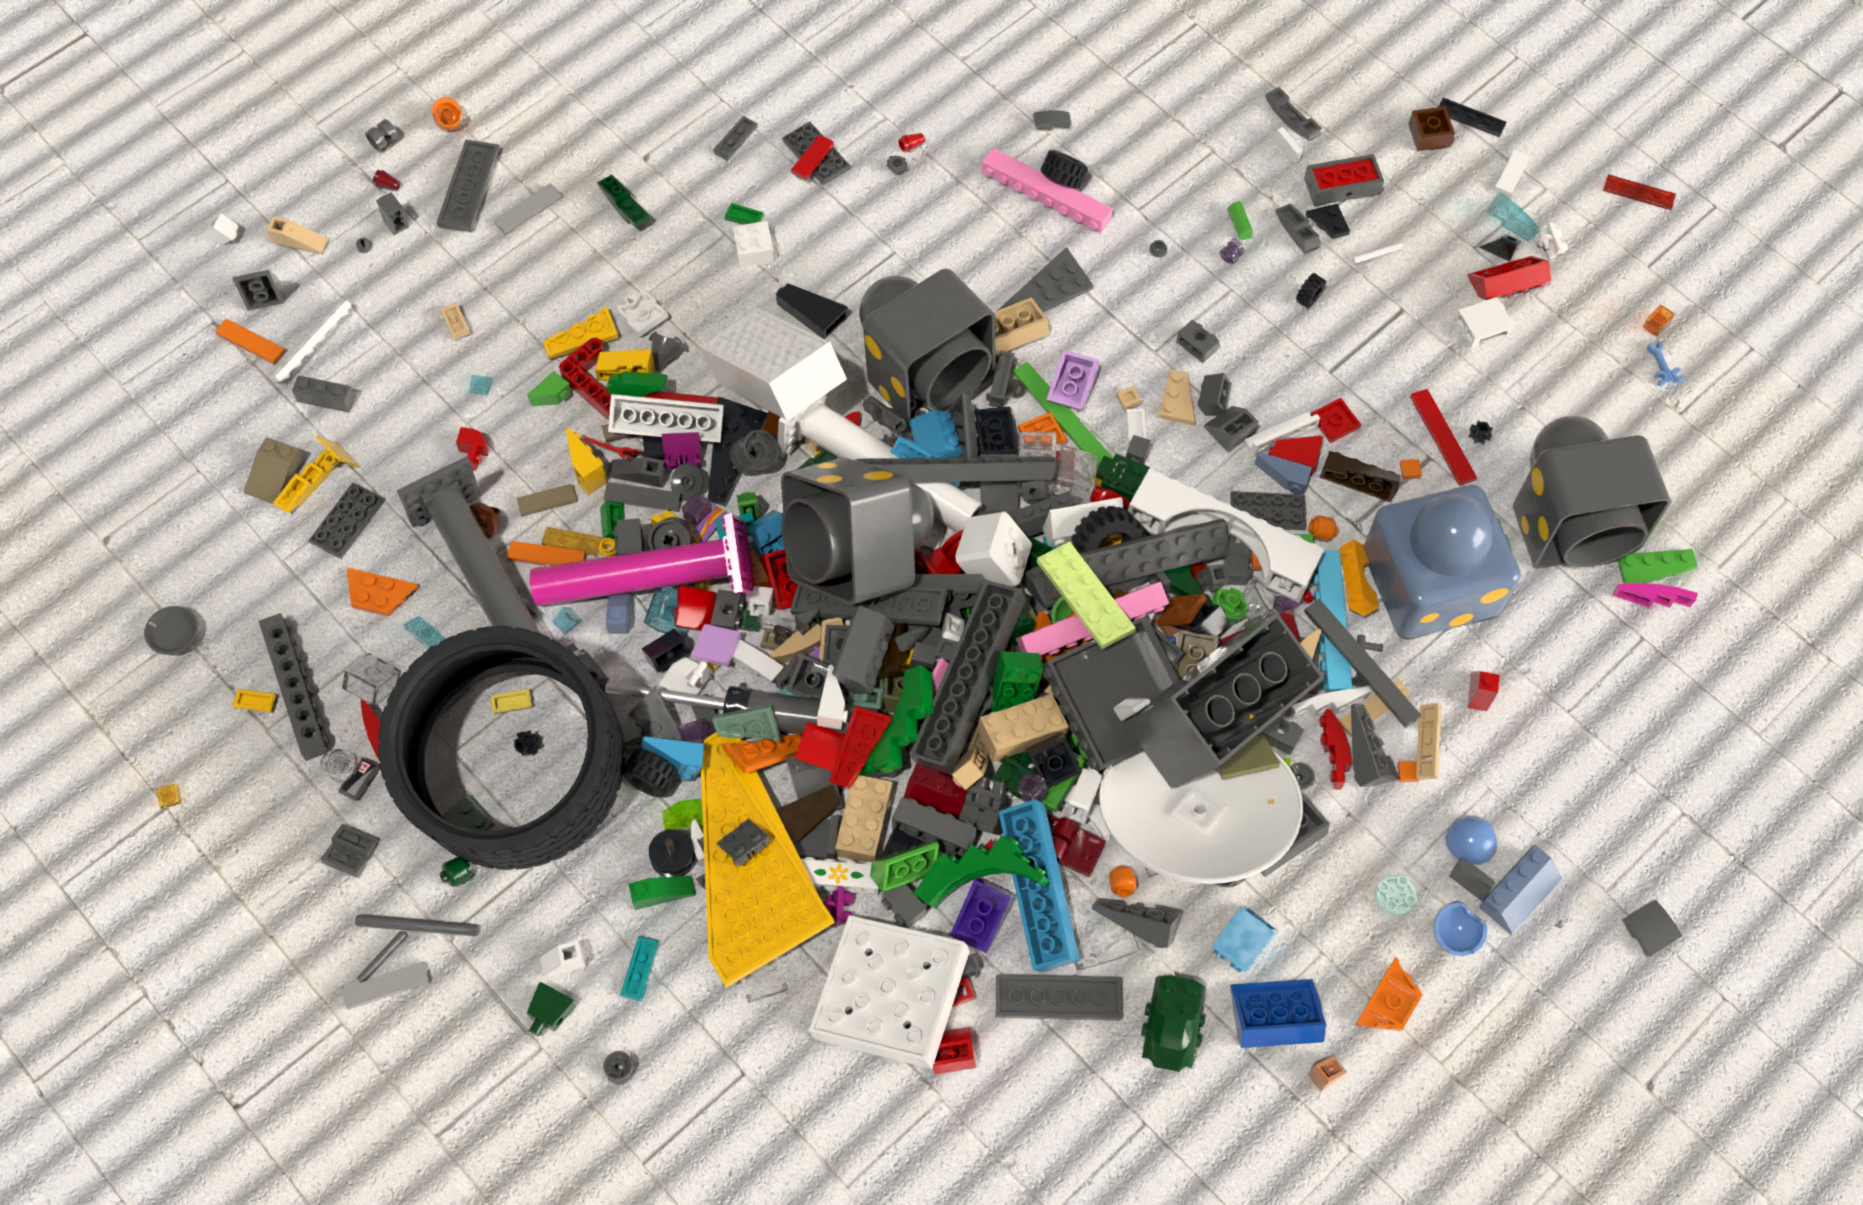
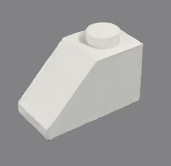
[198,213,239,244]

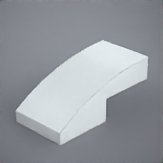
[691,819,705,867]

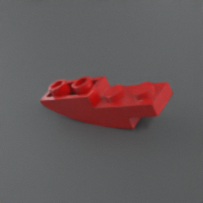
[1320,708,1352,790]

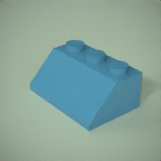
[909,410,962,457]

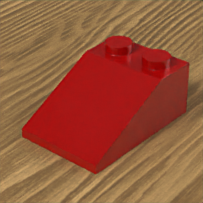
[760,549,798,610]

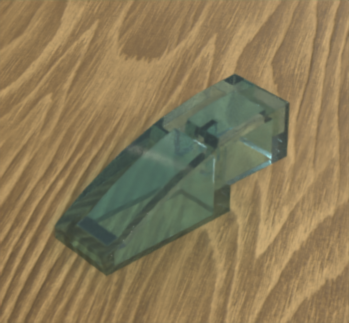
[1487,192,1540,243]

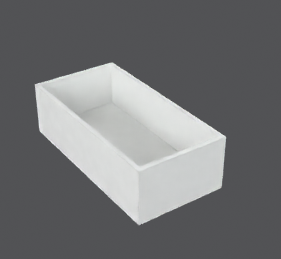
[699,308,847,420]

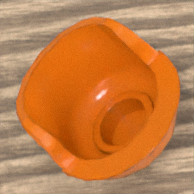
[432,97,462,131]

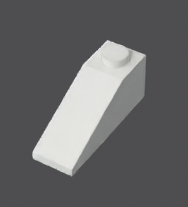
[817,665,848,730]

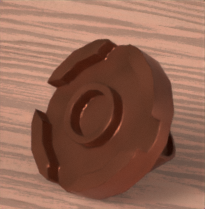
[470,502,500,538]

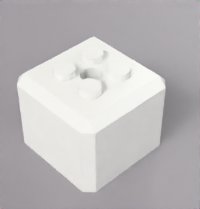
[955,511,1032,587]

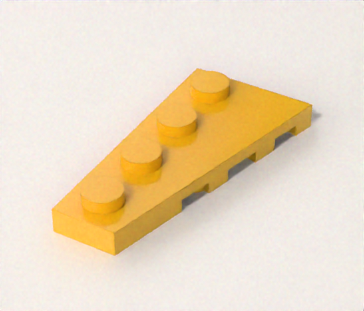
[543,306,618,360]

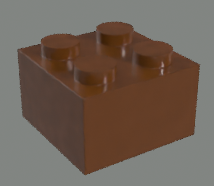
[1408,106,1455,151]

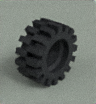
[1296,273,1326,308]

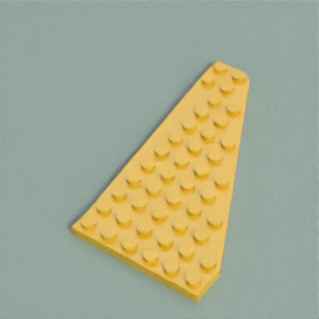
[701,732,834,988]

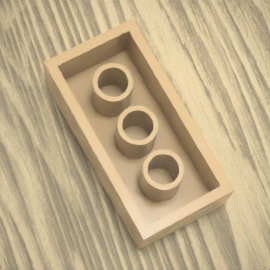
[977,694,1069,762]
[835,775,893,862]

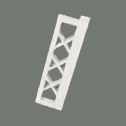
[1244,412,1320,457]

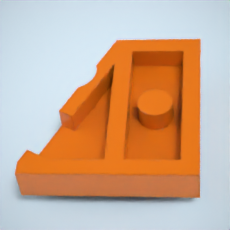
[1018,412,1067,444]

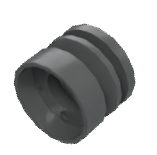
[730,430,779,476]

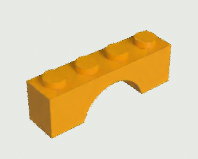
[1339,539,1379,617]

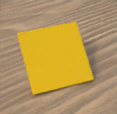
[316,435,360,468]

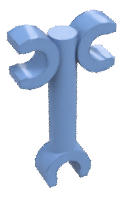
[1647,341,1684,386]

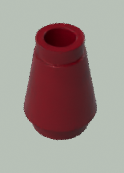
[372,170,400,191]

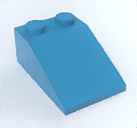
[639,736,704,782]

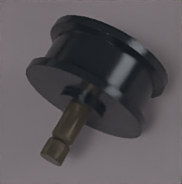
[648,829,695,877]

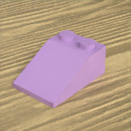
[1047,350,1099,411]

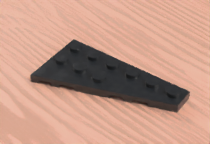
[708,396,768,507]

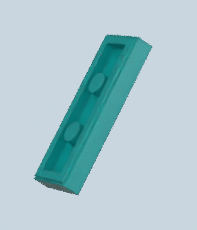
[620,936,659,1001]

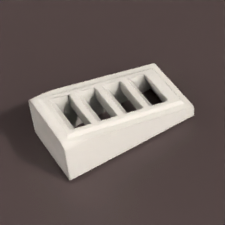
[1113,698,1150,721]

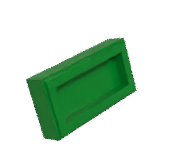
[725,203,764,225]

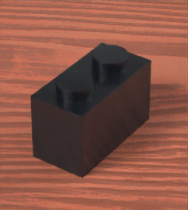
[641,629,690,673]

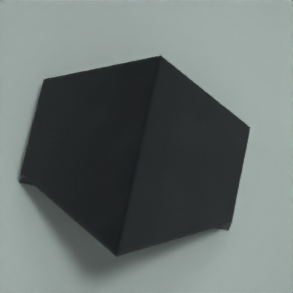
[1479,234,1521,262]

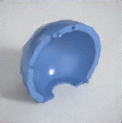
[1445,816,1497,865]
[1433,902,1488,956]

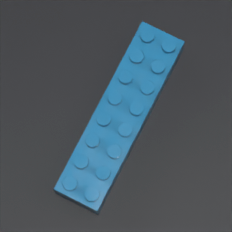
[998,799,1080,972]

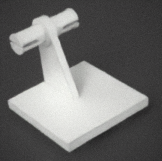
[659,657,713,694]

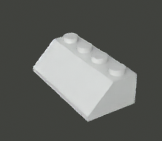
[1043,497,1123,548]

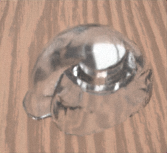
[320,748,362,783]

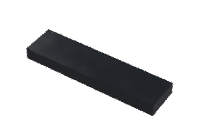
[1438,97,1507,138]

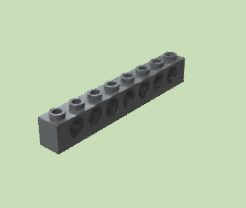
[259,613,330,761]

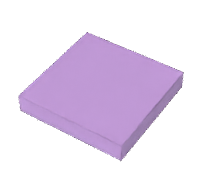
[691,624,741,667]

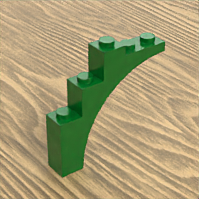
[858,665,933,776]
[914,835,1050,909]

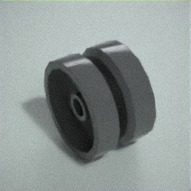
[648,517,694,550]

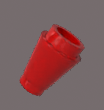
[898,133,925,152]

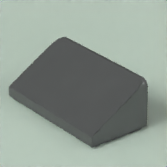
[795,609,820,635]
[895,626,929,652]

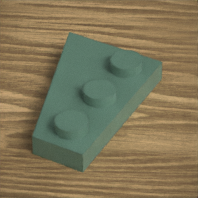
[712,704,782,742]

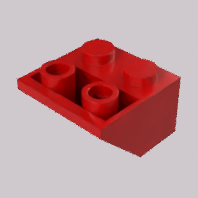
[932,1027,976,1075]

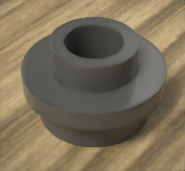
[1149,240,1167,257]

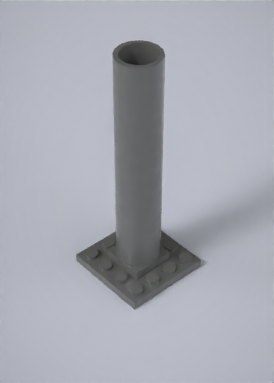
[396,456,542,673]

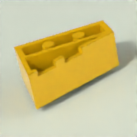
[595,349,655,381]

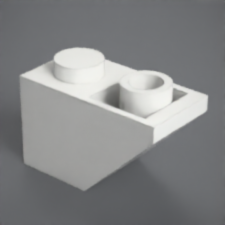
[540,940,586,978]

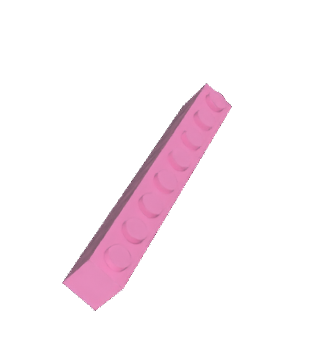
[982,148,1113,233]
[1016,582,1169,659]

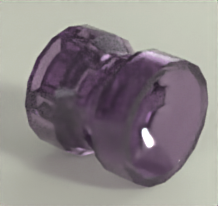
[1220,239,1244,263]

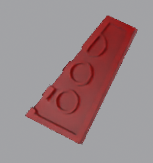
[829,706,893,789]

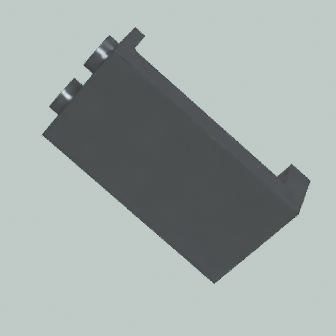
[794,815,840,860]

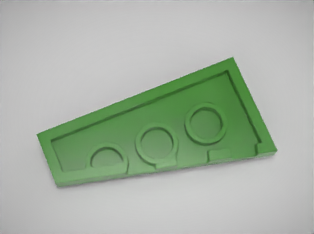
[1617,549,1697,584]

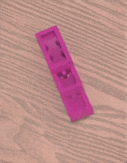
[1612,583,1698,608]

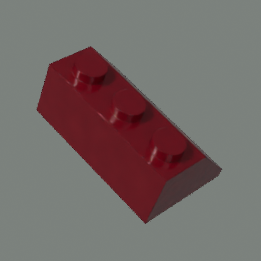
[903,763,968,820]

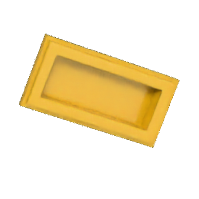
[232,689,276,713]

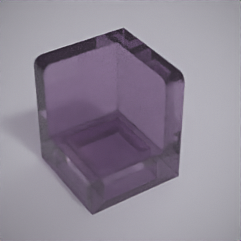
[1272,594,1304,614]

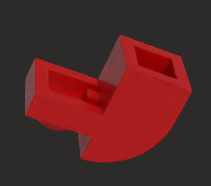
[456,427,489,471]

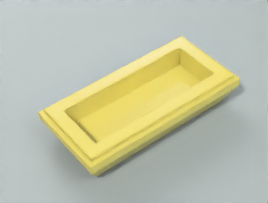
[490,689,532,714]

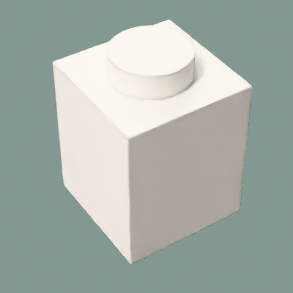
[749,586,774,618]

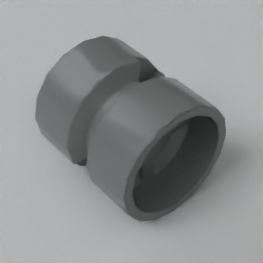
[365,119,399,151]

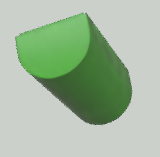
[1227,201,1252,240]

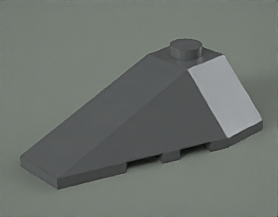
[786,654,849,701]
[1351,704,1399,787]
[1092,898,1182,948]

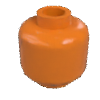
[1308,515,1338,541]
[1108,865,1137,897]

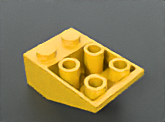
[566,427,607,496]

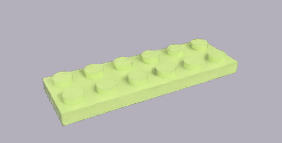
[1037,541,1136,649]

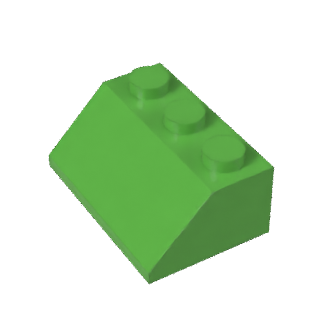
[870,842,939,892]

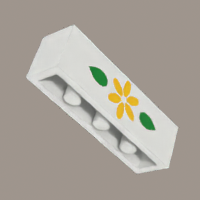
[801,857,879,895]

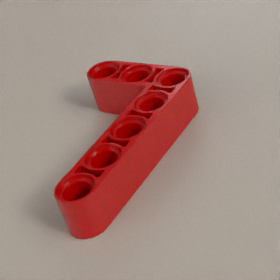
[559,338,611,421]

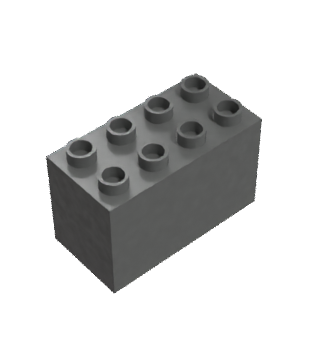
[1124,613,1325,789]

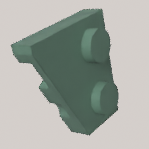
[442,795,494,831]

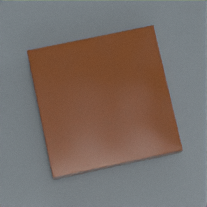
[1157,594,1206,626]

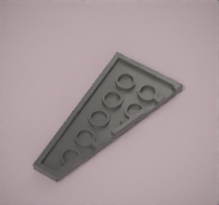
[997,247,1094,312]

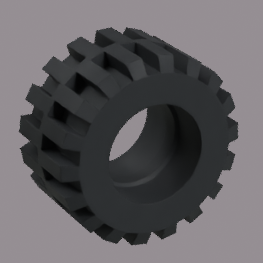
[1040,150,1088,188]
[622,749,677,798]

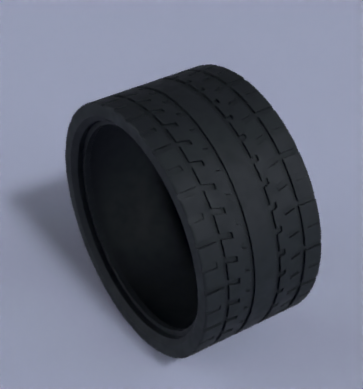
[378,626,625,870]

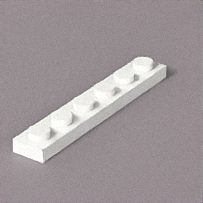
[269,300,352,383]

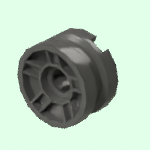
[1290,762,1314,793]
[603,1051,635,1085]

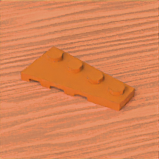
[722,734,802,774]

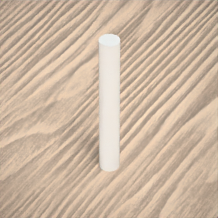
[1352,242,1403,264]

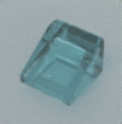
[469,374,492,395]
[552,607,582,634]

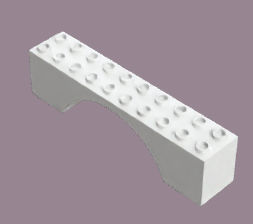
[1128,469,1324,603]

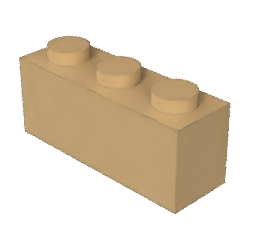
[952,745,989,790]

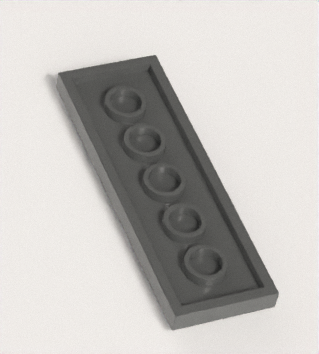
[436,139,500,232]
[996,975,1122,1021]

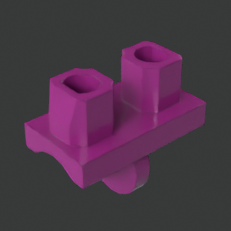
[822,886,853,928]

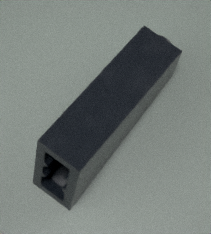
[776,283,848,339]

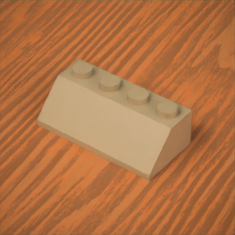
[994,297,1049,356]

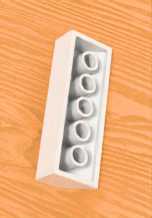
[608,394,724,443]

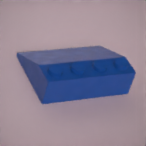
[1230,979,1326,1048]

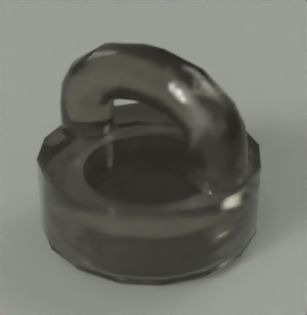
[1006,378,1026,398]
[772,625,792,645]

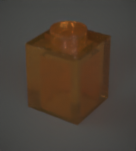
[1643,304,1675,337]

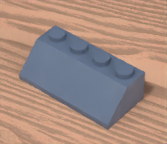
[1479,845,1562,935]

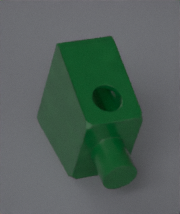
[527,982,577,1037]

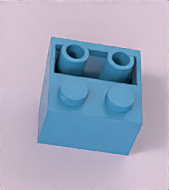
[746,510,785,558]

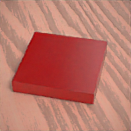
[1310,398,1362,444]

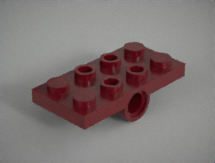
[1047,814,1106,877]

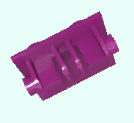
[662,432,702,469]

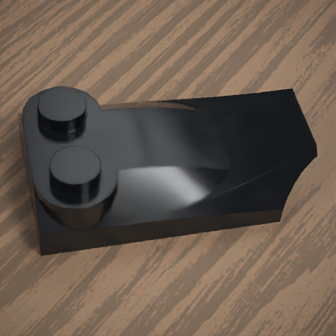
[974,406,1018,456]

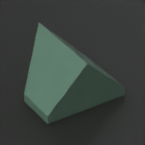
[847,679,884,709]

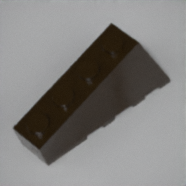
[1320,451,1401,503]

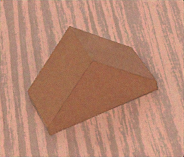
[1308,1055,1347,1092]

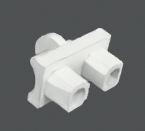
[1537,223,1568,259]

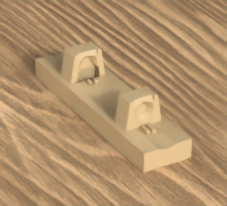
[1338,678,1411,737]
[1416,703,1441,781]

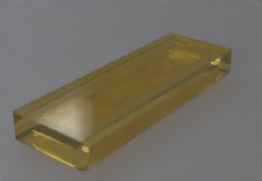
[541,527,602,556]

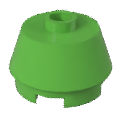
[1211,587,1249,625]

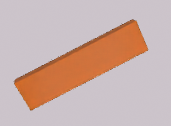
[215,319,286,365]
[507,541,586,566]

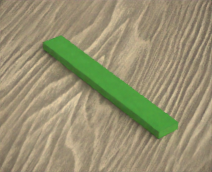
[1013,362,1113,468]

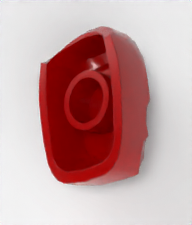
[1090,485,1131,510]

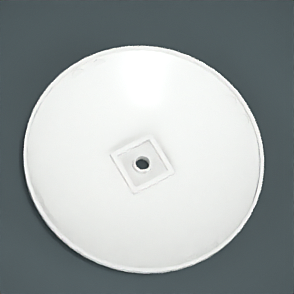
[1100,749,1303,884]

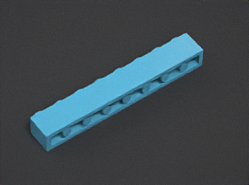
[1313,550,1352,693]

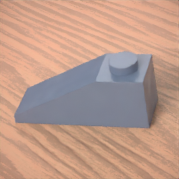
[1254,452,1312,495]
[606,592,630,634]

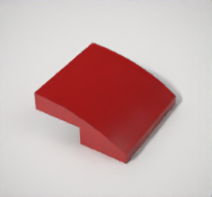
[674,585,715,631]
[794,722,845,772]

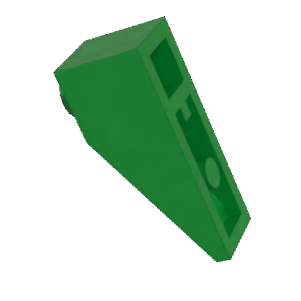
[606,371,668,396]
[628,875,695,910]

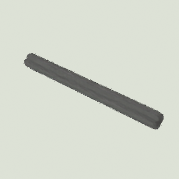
[355,914,478,936]

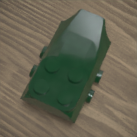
[1141,975,1205,1072]

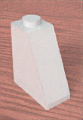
[1066,768,1102,824]

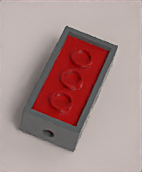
[1304,154,1384,206]

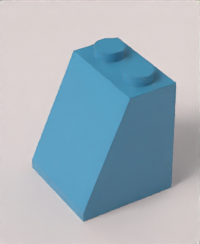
[1211,906,1279,972]

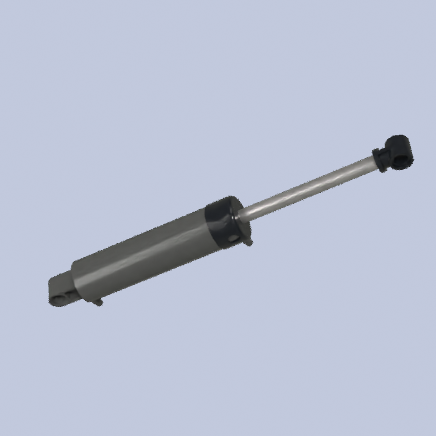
[589,671,892,740]

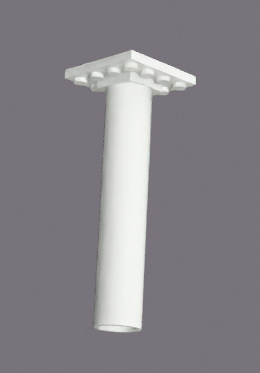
[778,394,982,532]

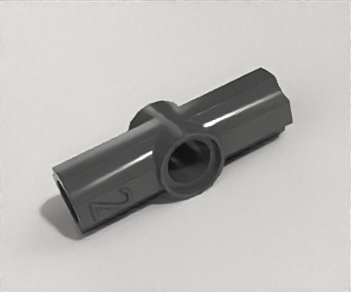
[862,396,907,434]

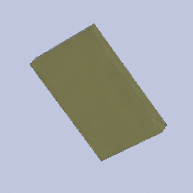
[1217,734,1279,780]

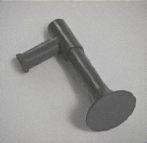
[1351,634,1383,687]

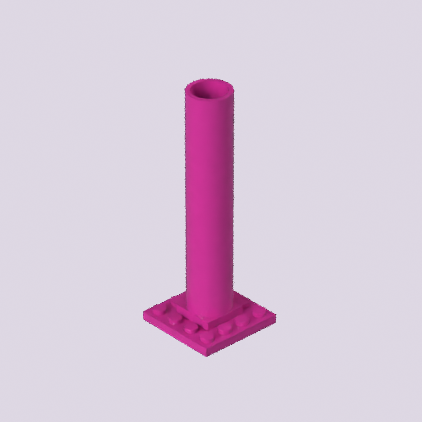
[529,514,755,606]

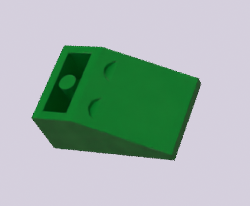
[991,651,1044,712]

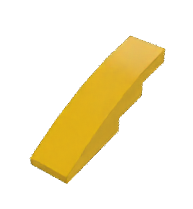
[273,449,340,514]

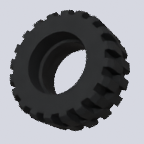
[1071,506,1147,553]

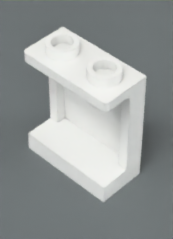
[1455,297,1514,348]

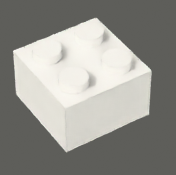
[732,221,774,268]

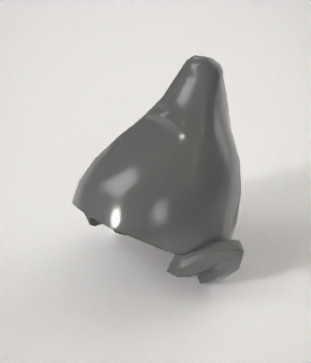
[649,331,682,371]

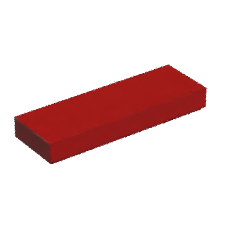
[791,134,834,181]

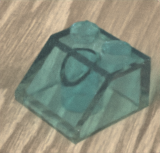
[643,586,689,638]

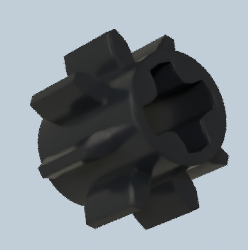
[1469,420,1493,444]
[514,730,539,756]

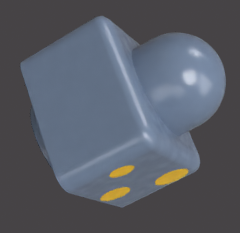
[1363,485,1521,639]

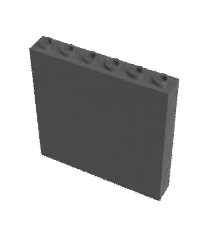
[1043,616,1179,771]

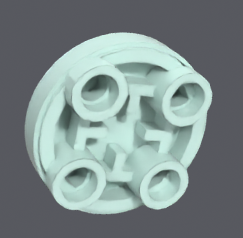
[1375,875,1417,916]

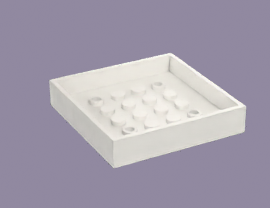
[808,915,970,1069]

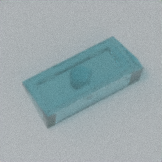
[403,616,446,649]

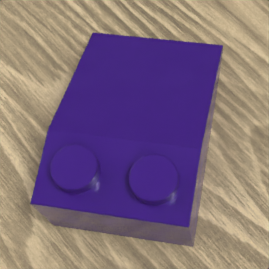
[950,878,1016,953]

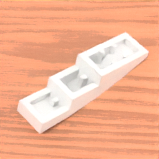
[731,640,784,684]
[1288,688,1370,720]

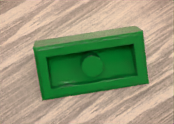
[600,501,624,539]

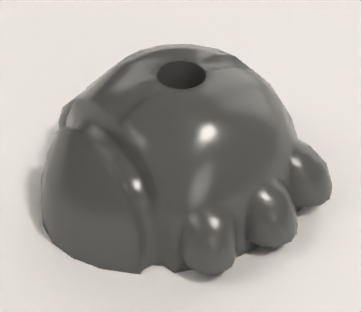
[887,155,908,173]

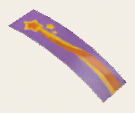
[693,506,728,543]

